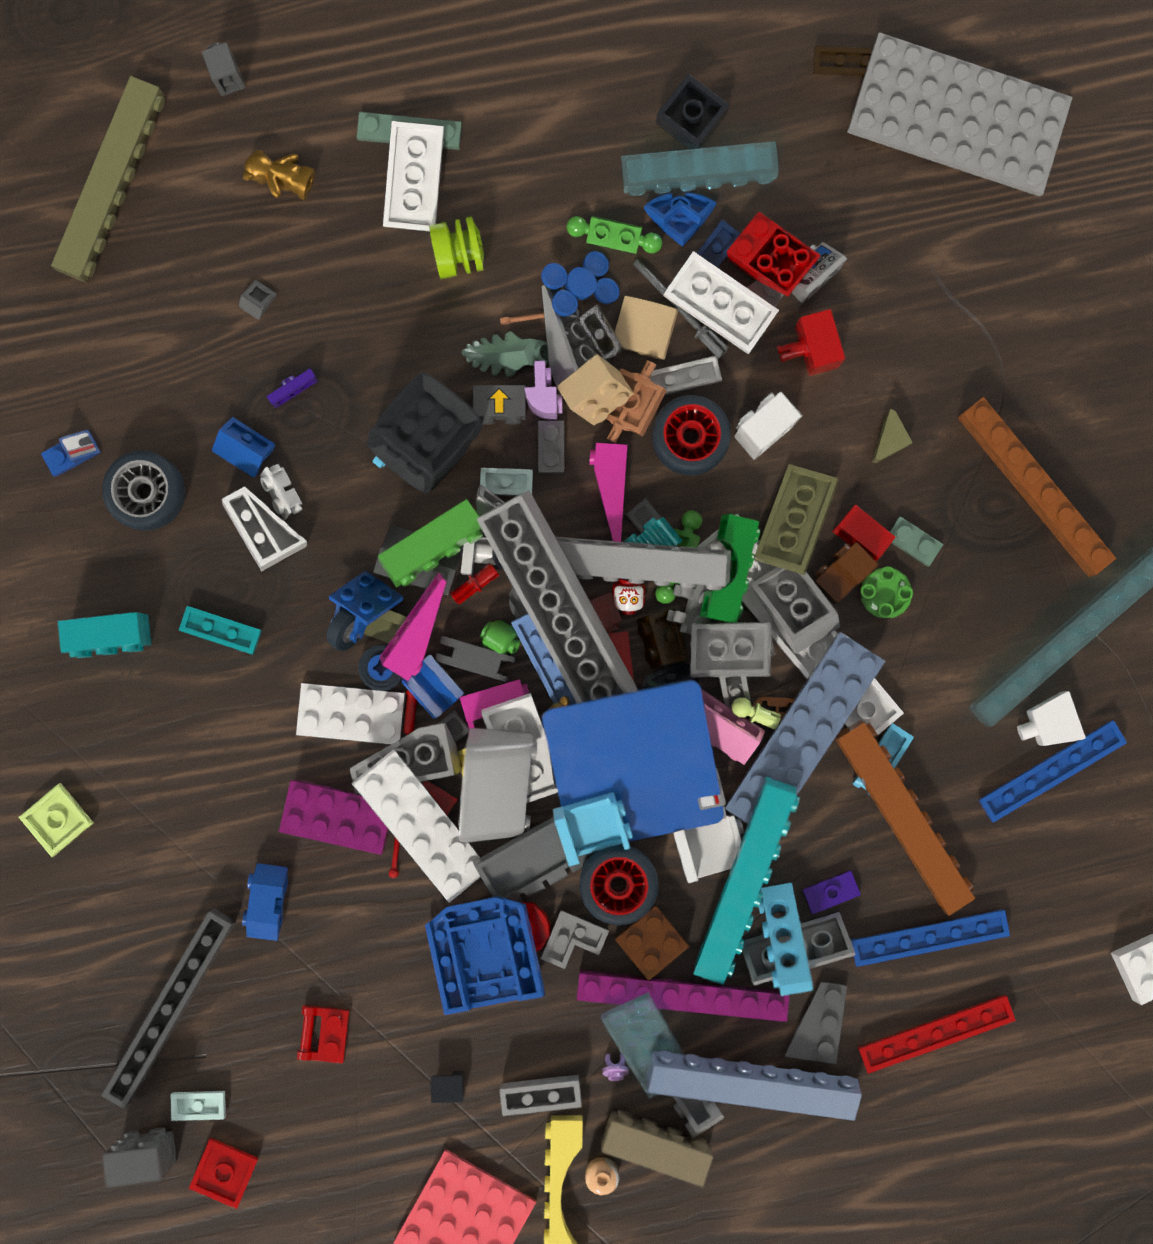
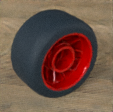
[652,395,731,476]
[579,844,659,925]

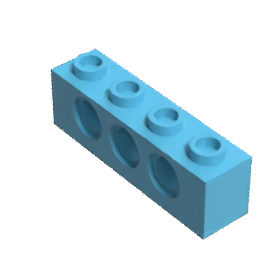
[759,883,813,996]

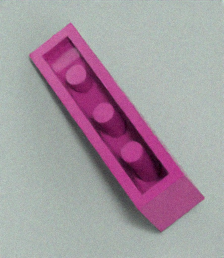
[589,443,627,542]
[379,572,446,681]

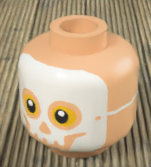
[585,1157,619,1195]

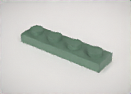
[357,112,462,150]

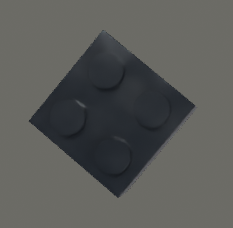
[656,74,729,154]

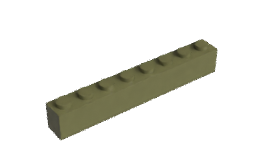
[51,76,165,282]

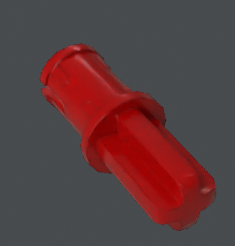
[451,562,500,604]

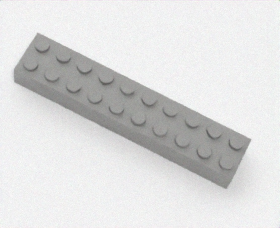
[477,490,638,703]

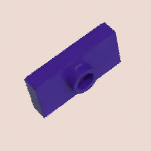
[266,369,318,408]
[802,870,861,914]

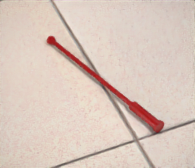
[388,690,417,878]

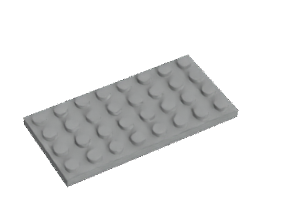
[847,32,1073,196]

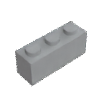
[500,1074,582,1116]

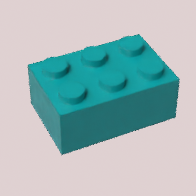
[58,612,151,658]

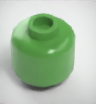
[480,620,520,655]

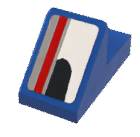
[41,430,101,477]

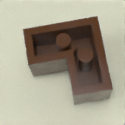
[813,542,878,604]

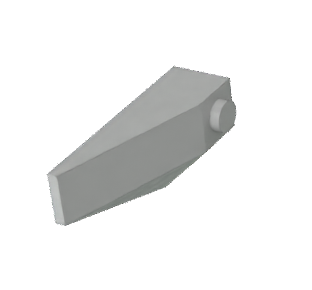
[542,285,609,390]
[350,723,462,794]

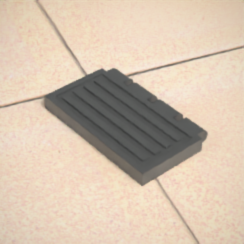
[473,817,589,902]

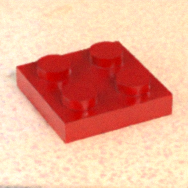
[189,1138,259,1209]

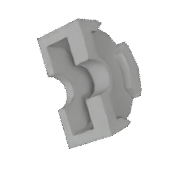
[673,1096,724,1138]

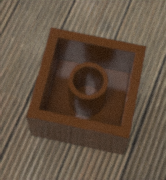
[615,903,689,980]

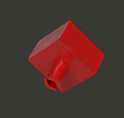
[777,309,845,376]

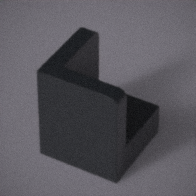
[431,1071,464,1103]

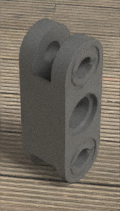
[434,636,516,682]

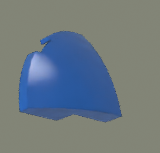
[644,192,716,246]

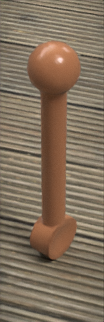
[500,313,545,325]

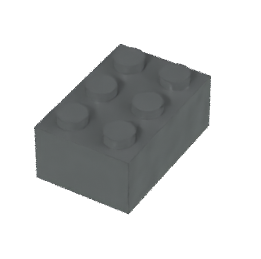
[103,1127,177,1187]

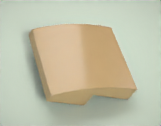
[611,296,678,360]

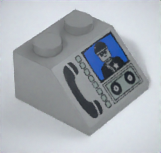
[792,242,847,304]

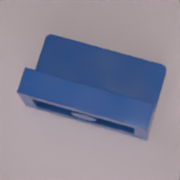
[212,417,276,477]
[401,655,464,719]

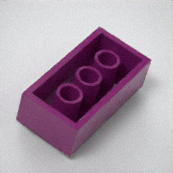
[279,779,389,855]

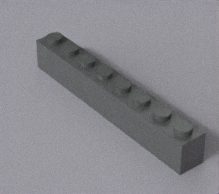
[101,908,237,1109]

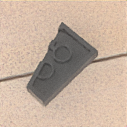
[783,981,847,1064]

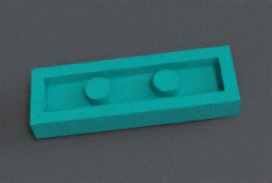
[179,606,262,655]

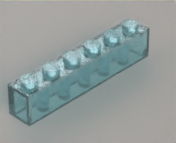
[621,141,779,196]

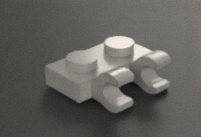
[666,584,711,635]

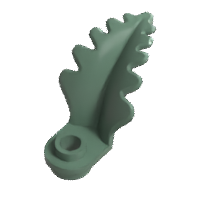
[462,332,549,377]

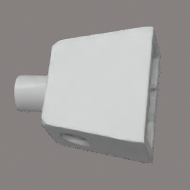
[1017,691,1086,746]

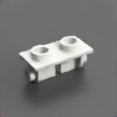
[260,464,303,520]

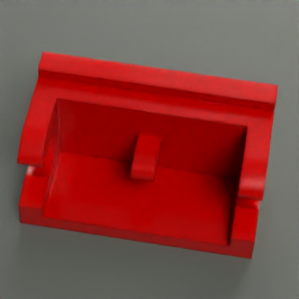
[832,504,896,561]

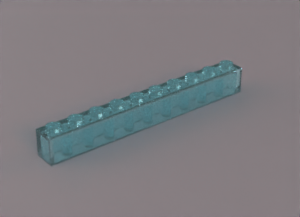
[969,547,1153,727]

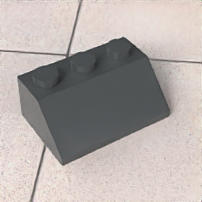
[373,525,464,597]

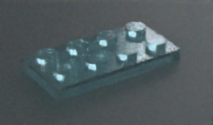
[601,993,685,1098]

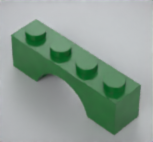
[699,514,760,623]

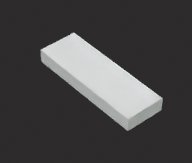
[649,356,722,396]

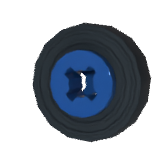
[358,645,403,691]

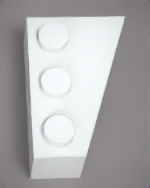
[222,487,307,571]

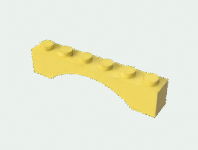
[544,1115,583,1244]

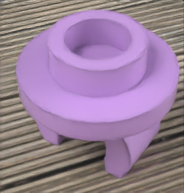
[603,1054,629,1081]

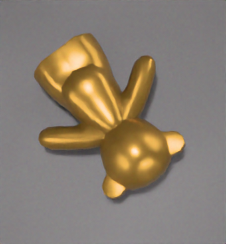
[243,150,315,201]

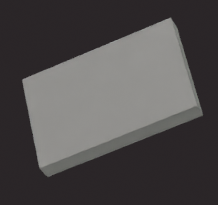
[691,622,771,677]

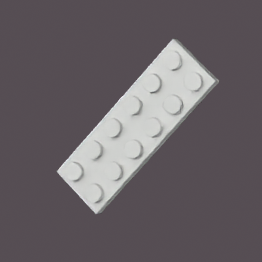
[352,750,481,903]

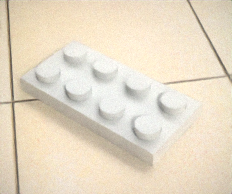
[383,121,444,231]
[663,251,779,354]
[296,683,405,744]
[481,693,558,803]

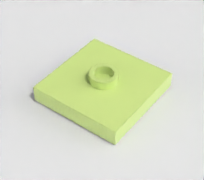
[19,783,94,857]

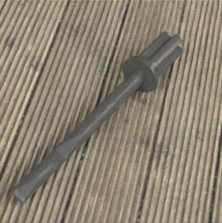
[633,258,729,359]

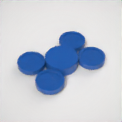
[541,251,619,316]

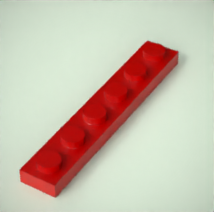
[858,994,1016,1074]

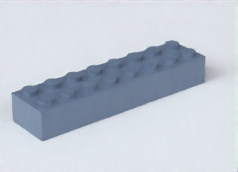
[725,632,885,823]

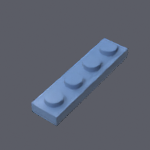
[511,613,577,705]

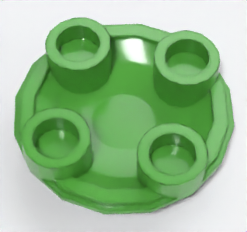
[860,567,913,619]

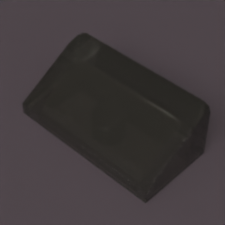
[577,305,624,362]

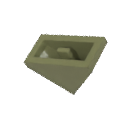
[872,409,913,463]

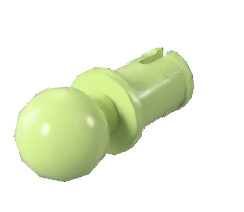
[731,697,781,730]

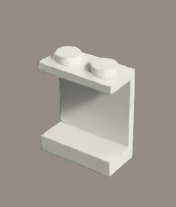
[673,814,744,883]

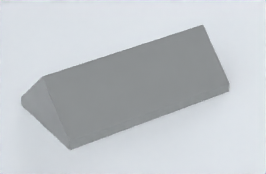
[742,912,855,985]

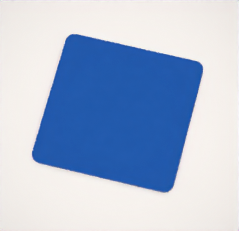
[542,681,724,841]

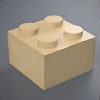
[557,354,634,426]

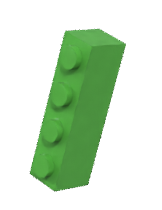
[378,499,483,587]

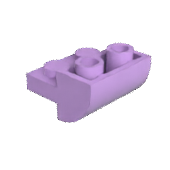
[525,361,562,421]

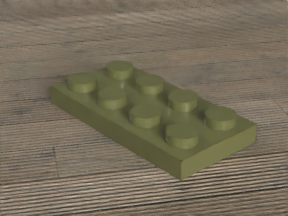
[754,464,838,575]

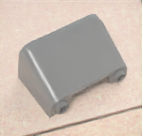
[459,728,537,842]

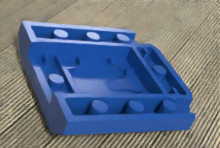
[425,896,546,1015]

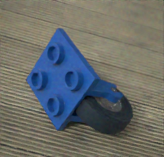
[326,570,403,651]

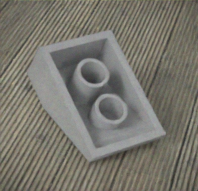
[751,567,840,654]

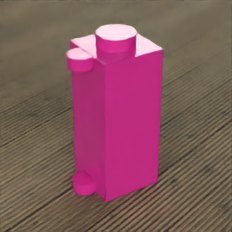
[460,680,530,729]

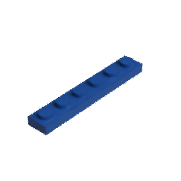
[978,720,1127,823]
[850,909,1010,967]

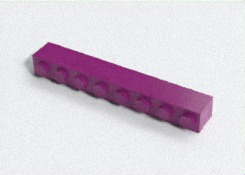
[577,970,789,1022]

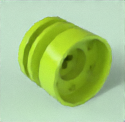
[429,216,484,279]

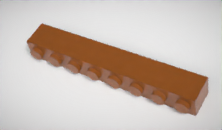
[958,397,1117,577]
[834,720,975,916]

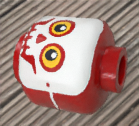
[612,578,646,615]

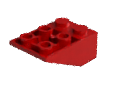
[726,212,821,297]

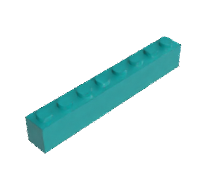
[694,777,800,985]

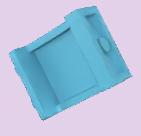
[553,792,633,866]

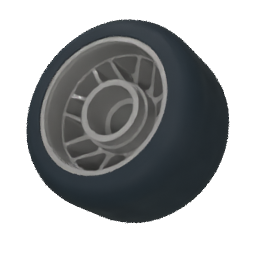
[102,451,185,531]

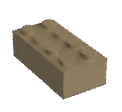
[601,1109,713,1187]

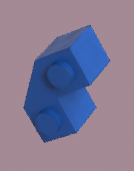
[242,863,288,941]

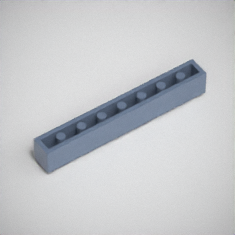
[646,1051,862,1121]

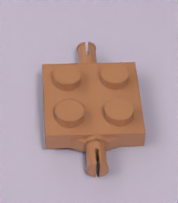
[606,360,667,444]

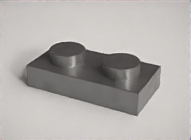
[538,421,564,473]

